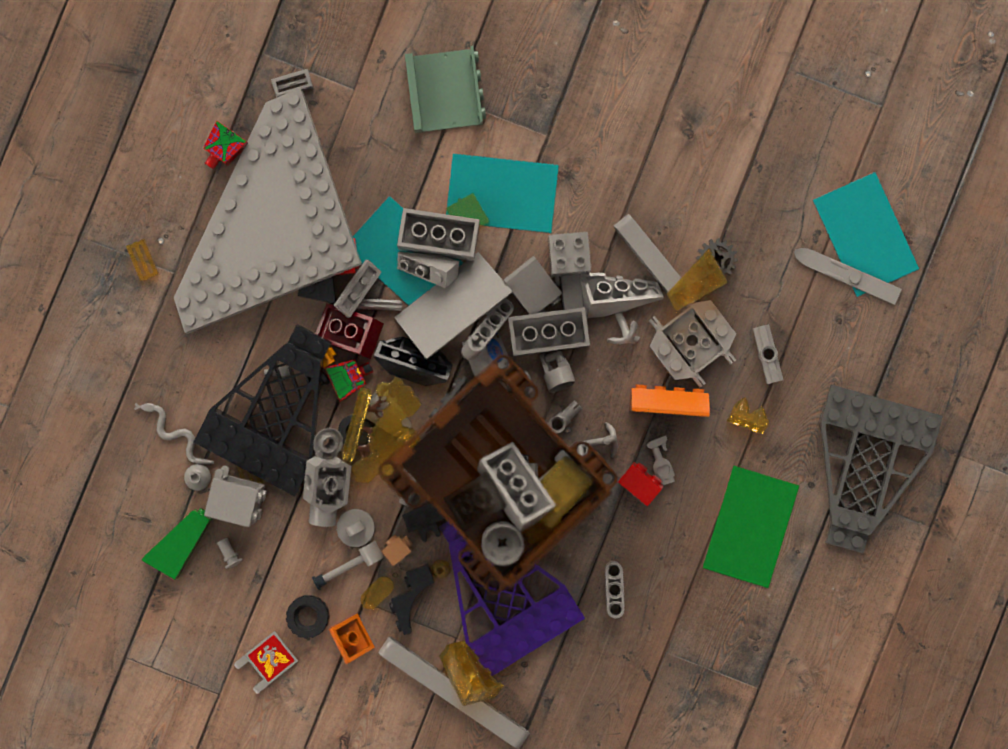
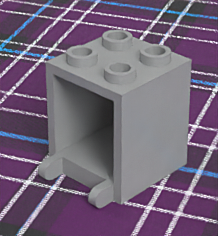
[548,232,591,286]
[204,465,267,527]

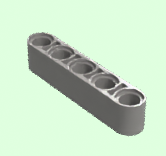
[613,214,687,298]

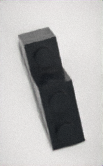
[389,564,435,635]

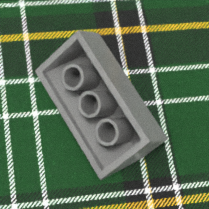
[508,307,590,357]
[477,442,556,533]

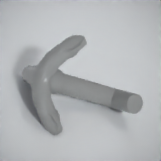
[607,309,640,345]
[577,422,619,458]

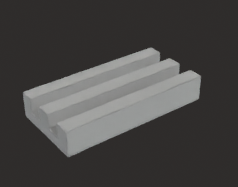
[271,69,313,98]

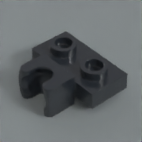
[402,503,445,543]

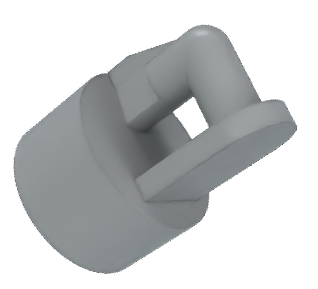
[540,350,576,392]

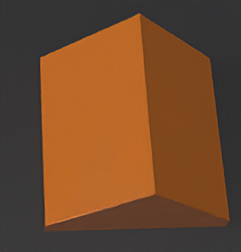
[329,613,375,664]

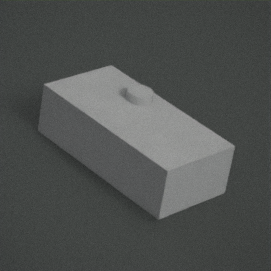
[397,208,480,261]

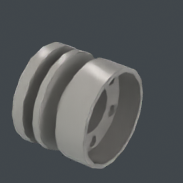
[482,520,524,566]

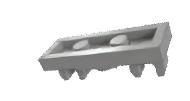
[334,260,381,317]

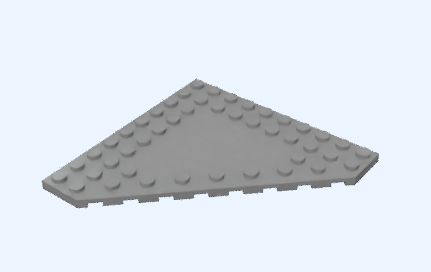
[174,88,362,334]

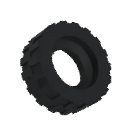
[286,595,330,639]

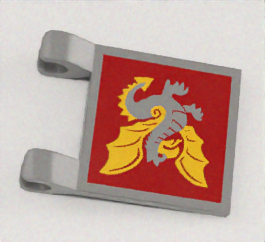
[234,631,298,693]

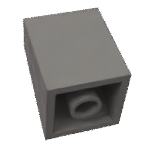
[503,256,562,315]

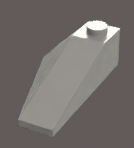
[580,272,663,318]

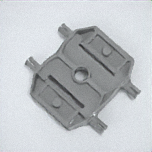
[649,293,736,388]

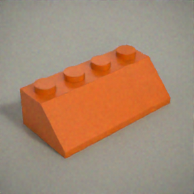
[629,385,710,417]

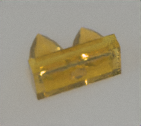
[727,397,770,434]

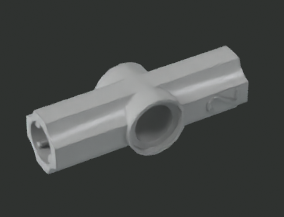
[753,324,783,384]

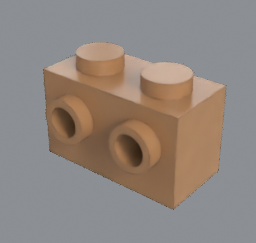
[381,534,413,566]

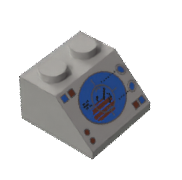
[462,331,508,376]

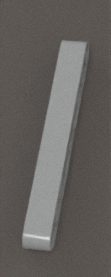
[378,636,530,749]

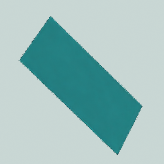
[446,154,559,233]
[813,172,919,297]
[353,196,463,305]

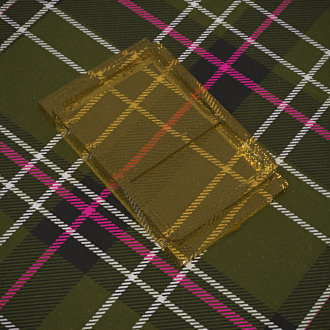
[540,456,593,529]

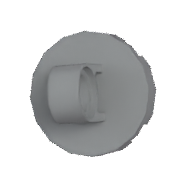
[336,509,375,547]

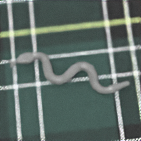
[134,403,214,465]

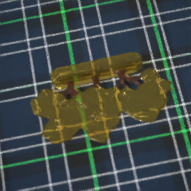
[342,377,422,484]

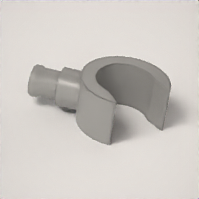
[264,366,290,376]

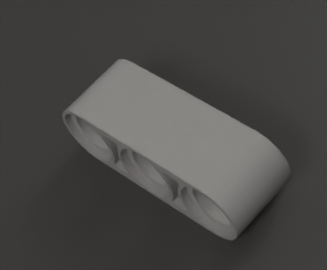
[605,561,625,618]

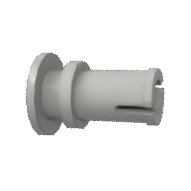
[217,538,243,569]

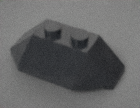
[374,337,453,386]

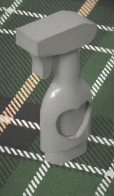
[646,435,675,486]

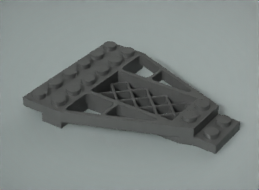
[819,385,943,553]

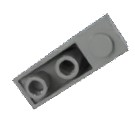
[397,252,459,288]

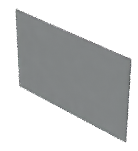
[394,252,513,359]

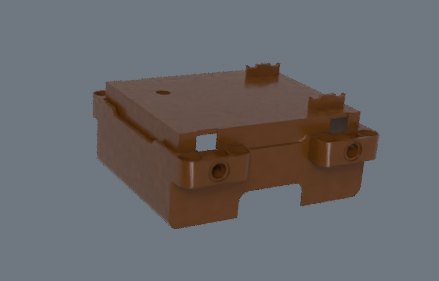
[378,355,618,595]

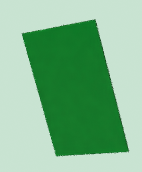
[703,466,799,588]

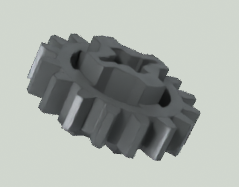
[696,238,738,280]

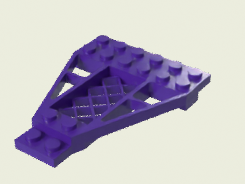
[439,521,585,679]

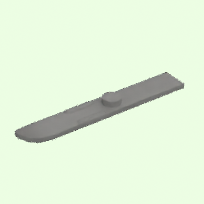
[794,248,902,305]

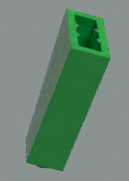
[142,508,213,580]

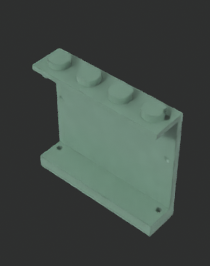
[405,46,486,133]

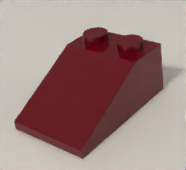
[316,303,384,359]

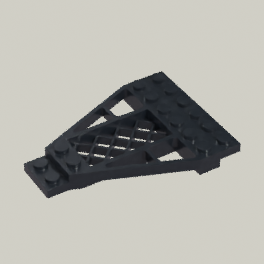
[193,324,332,497]

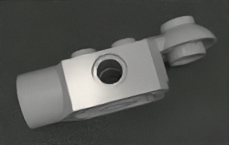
[303,428,351,527]

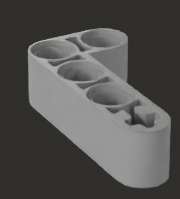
[461,298,514,360]

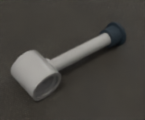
[312,541,384,590]

